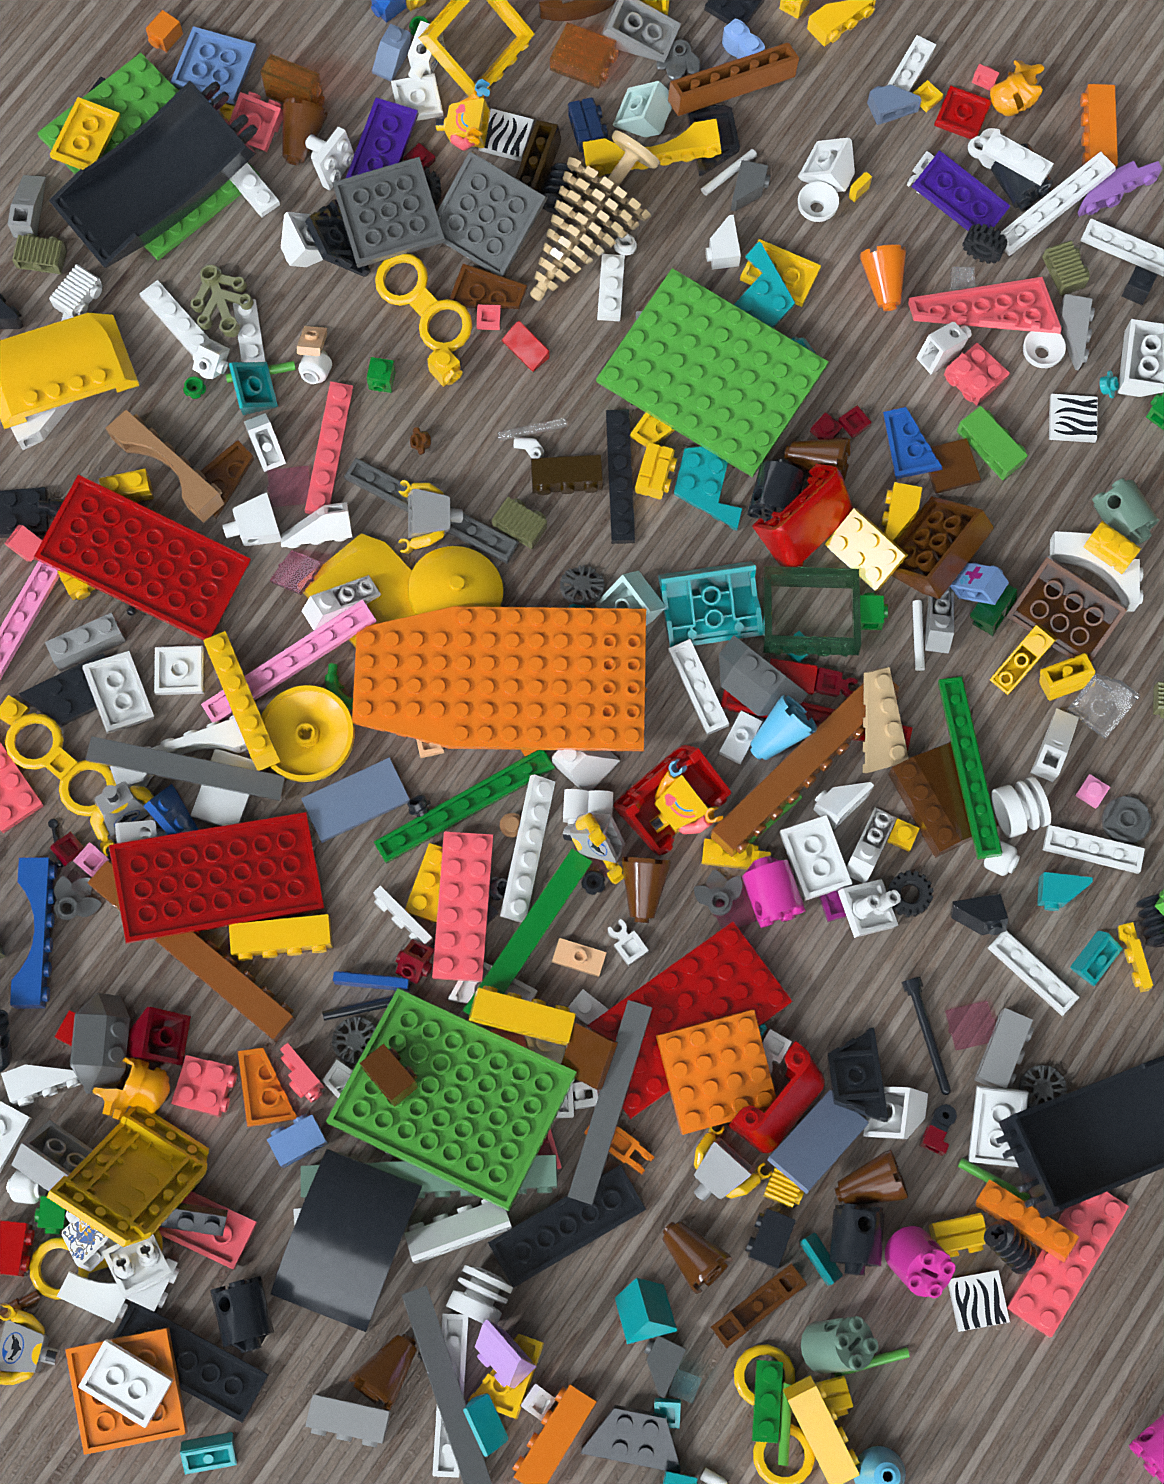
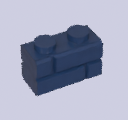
[568,97,608,153]

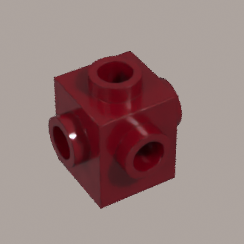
[395,938,434,984]

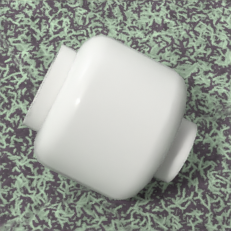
[298,350,332,384]
[984,841,1020,876]
[7,1170,47,1204]

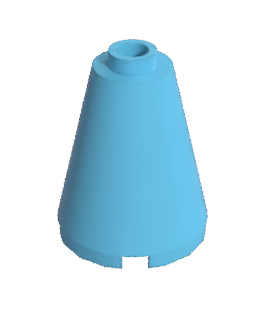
[750,695,817,760]
[853,1446,906,1484]

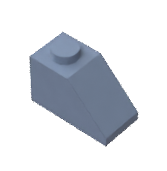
[372,23,412,82]
[867,84,921,125]

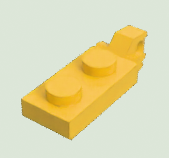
[701,838,771,870]
[1117,922,1153,993]

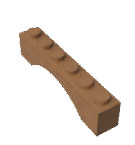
[106,410,224,523]

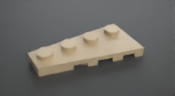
[863,667,909,773]

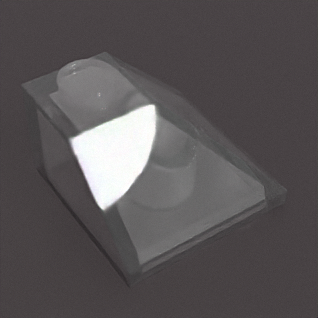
[1067,673,1140,739]

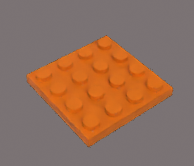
[656,1009,776,1135]
[65,1327,188,1455]

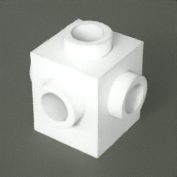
[192,339,230,379]

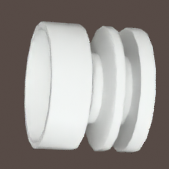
[991,777,1051,838]
[446,1265,513,1324]

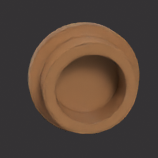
[500,813,521,838]

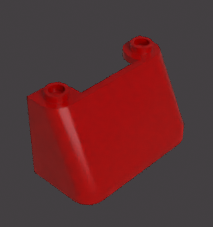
[752,464,854,570]
[613,745,732,856]
[728,1041,825,1154]

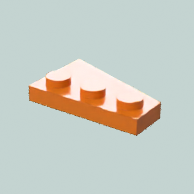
[238,1048,297,1127]

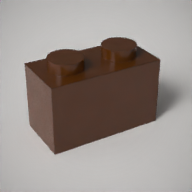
[360,1043,418,1107]

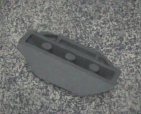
[719,635,808,716]
[70,993,130,1095]

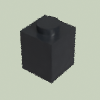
[1122,265,1158,305]

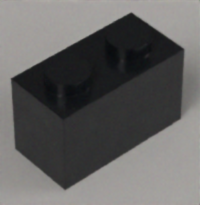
[745,1208,796,1270]

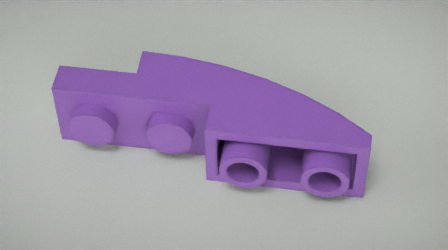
[1078,161,1162,217]

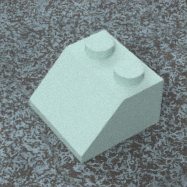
[613,81,672,137]
[595,571,666,625]

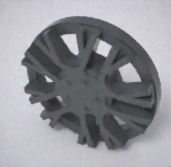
[560,565,604,606]
[332,1017,376,1064]
[1019,1065,1067,1108]

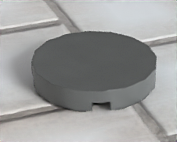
[1101,796,1152,844]

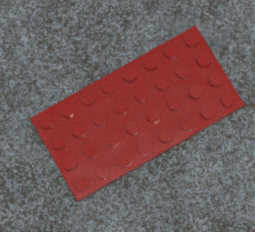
[34,475,251,640]
[109,812,324,944]
[587,922,793,1120]

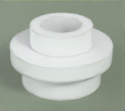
[614,234,637,255]

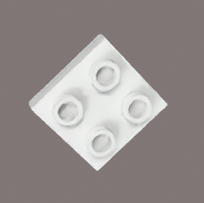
[306,127,354,190]
[838,879,901,938]
[102,1234,173,1299]

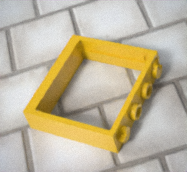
[418,0,535,96]

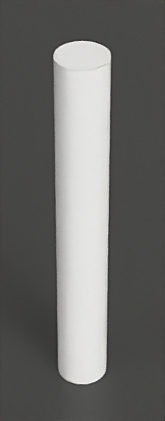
[701,149,757,196]
[912,600,925,671]

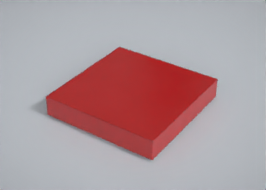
[934,85,991,139]

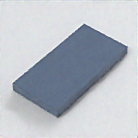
[301,757,410,843]
[768,1090,869,1194]

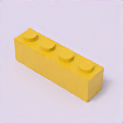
[229,914,333,961]
[468,986,576,1046]
[783,1375,860,1484]

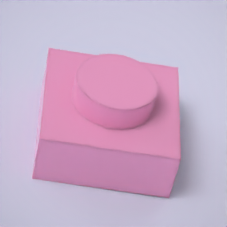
[1075,774,1110,809]
[73,842,110,877]

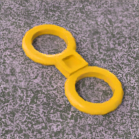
[375,253,472,352]
[5,713,116,817]
[29,1229,163,1300]
[734,1344,815,1484]

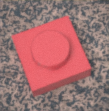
[972,64,999,91]
[476,304,501,330]

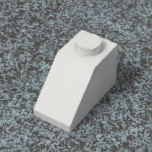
[706,215,741,270]
[244,413,286,472]

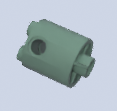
[1092,478,1159,545]
[801,1316,878,1374]

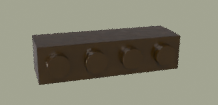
[515,120,562,193]

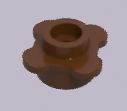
[410,427,431,455]

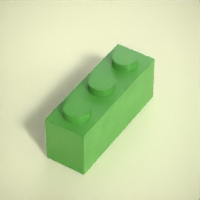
[956,406,1028,481]

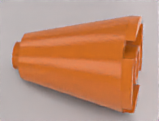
[860,245,906,311]

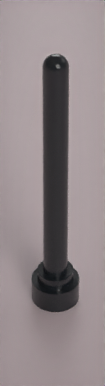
[901,977,951,1095]

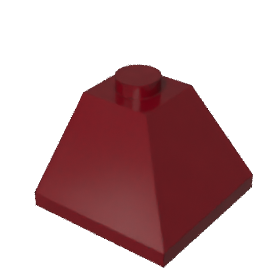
[127,1007,191,1066]

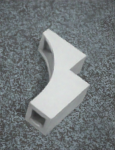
[1050,531,1143,612]
[57,1258,180,1323]

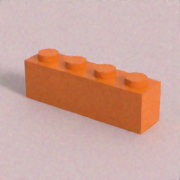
[1080,84,1118,168]
[976,1179,1079,1263]
[512,1385,596,1484]

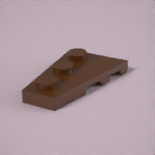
[449,264,527,309]
[201,440,254,519]

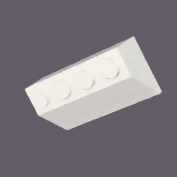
[404,1199,512,1264]

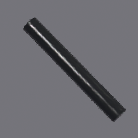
[322,997,393,1021]

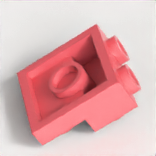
[229,91,283,152]
[944,343,1010,406]
[280,1043,325,1103]
[171,1055,237,1118]

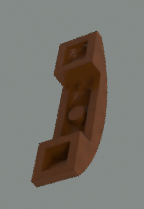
[539,0,616,21]
[710,1263,807,1348]

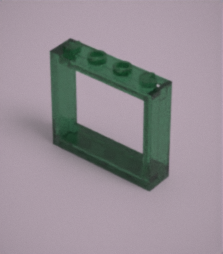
[762,566,861,657]

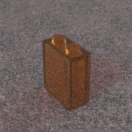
[550,22,618,89]
[261,54,325,107]

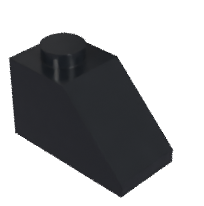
[950,894,1008,935]

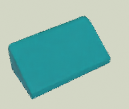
[1070,931,1123,986]
[800,1233,843,1286]
[463,1393,509,1457]
[180,1432,237,1475]

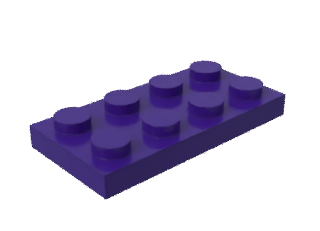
[346,97,419,178]
[911,150,1010,231]

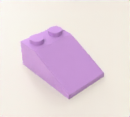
[475,1319,537,1389]

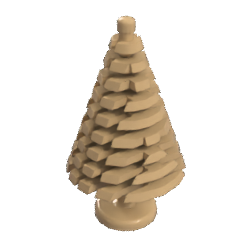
[530,130,660,301]

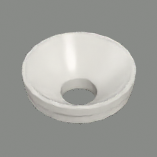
[798,182,839,222]
[1023,331,1066,368]

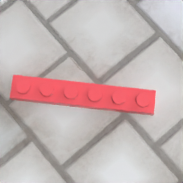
[305,381,353,514]

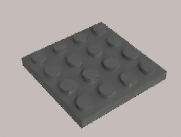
[437,151,548,277]
[332,157,445,268]

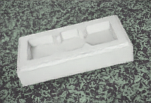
[719,711,762,764]

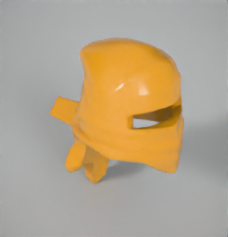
[990,60,1044,117]
[92,1057,170,1120]

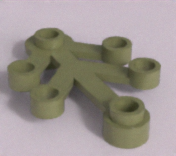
[191,265,254,337]

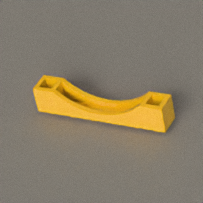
[583,119,721,177]
[203,631,280,771]

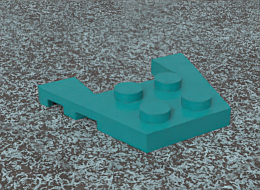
[734,241,795,329]
[674,447,742,531]

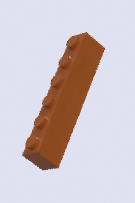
[668,42,799,116]

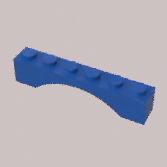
[10,858,57,1009]

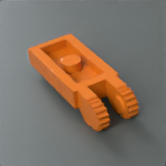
[584,1125,654,1174]

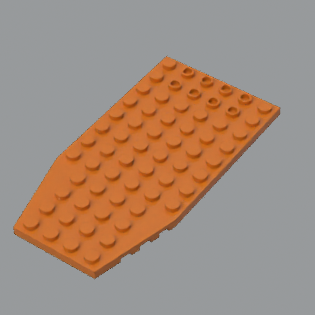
[352,606,646,751]

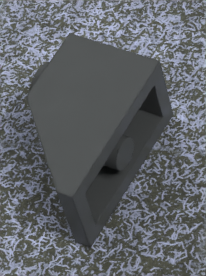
[731,160,771,211]
[644,1336,686,1398]

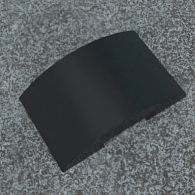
[270,1149,422,1332]

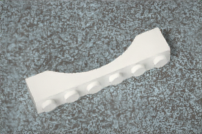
[110,715,248,787]

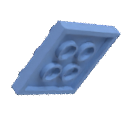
[170,26,257,105]

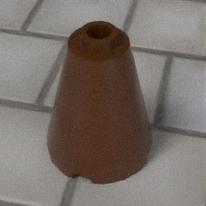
[282,98,328,166]
[785,438,851,481]
[622,857,671,923]
[834,1150,908,1205]
[662,1222,732,1294]
[349,1334,417,1411]

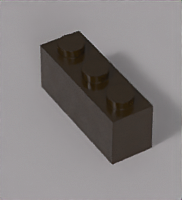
[531,455,603,495]

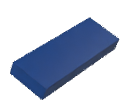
[333,971,410,992]

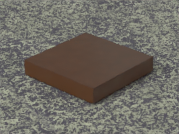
[928,438,981,494]
[561,1023,618,1090]

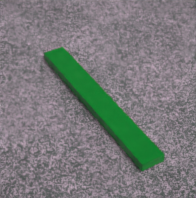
[938,676,1003,860]
[374,750,555,864]
[463,848,592,1016]

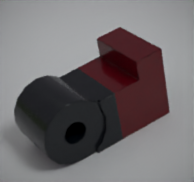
[919,1104,957,1156]

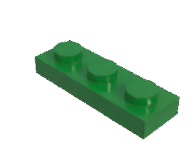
[751,1360,783,1443]

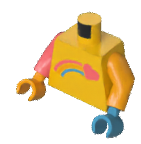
[436,79,491,151]
[649,759,723,834]

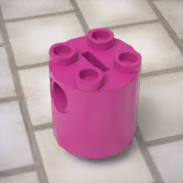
[742,856,806,928]
[885,1226,956,1298]
[1128,1413,1164,1484]

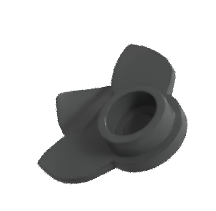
[657,40,700,81]
[694,870,743,916]
[54,876,101,920]

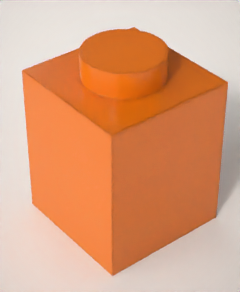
[145,10,183,53]

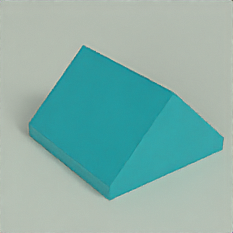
[229,362,278,415]
[615,1278,677,1344]

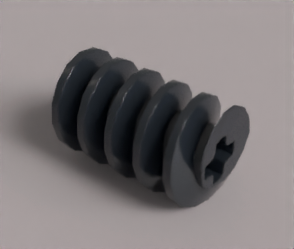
[541,163,578,214]
[1136,894,1164,948]
[984,1220,1037,1274]

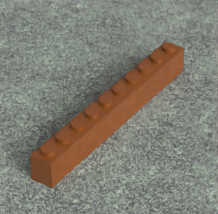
[711,682,900,857]
[87,861,296,1043]

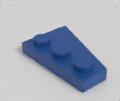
[883,407,942,479]
[143,784,198,835]

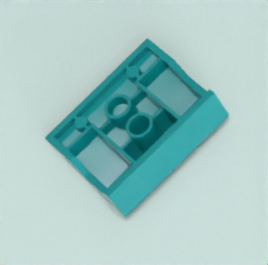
[658,561,764,647]

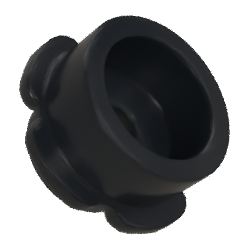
[407,795,431,817]
[581,871,605,895]
[489,876,507,901]

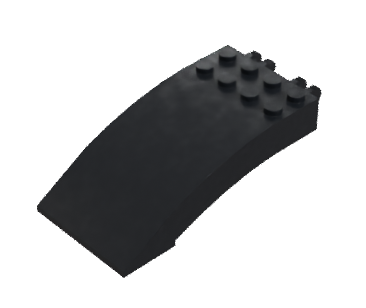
[49,81,258,268]
[995,1055,1164,1218]

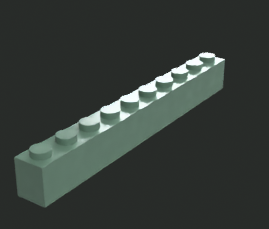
[301,1155,558,1199]

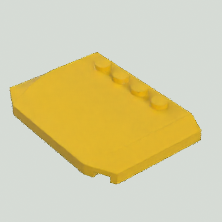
[0,313,139,429]
[298,533,416,648]
[47,1106,209,1247]

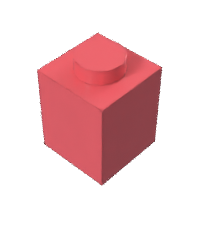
[4,525,42,562]

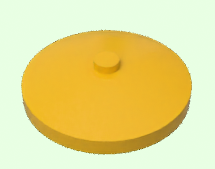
[408,546,503,615]
[261,685,355,782]

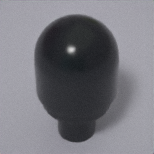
[37,498,64,517]

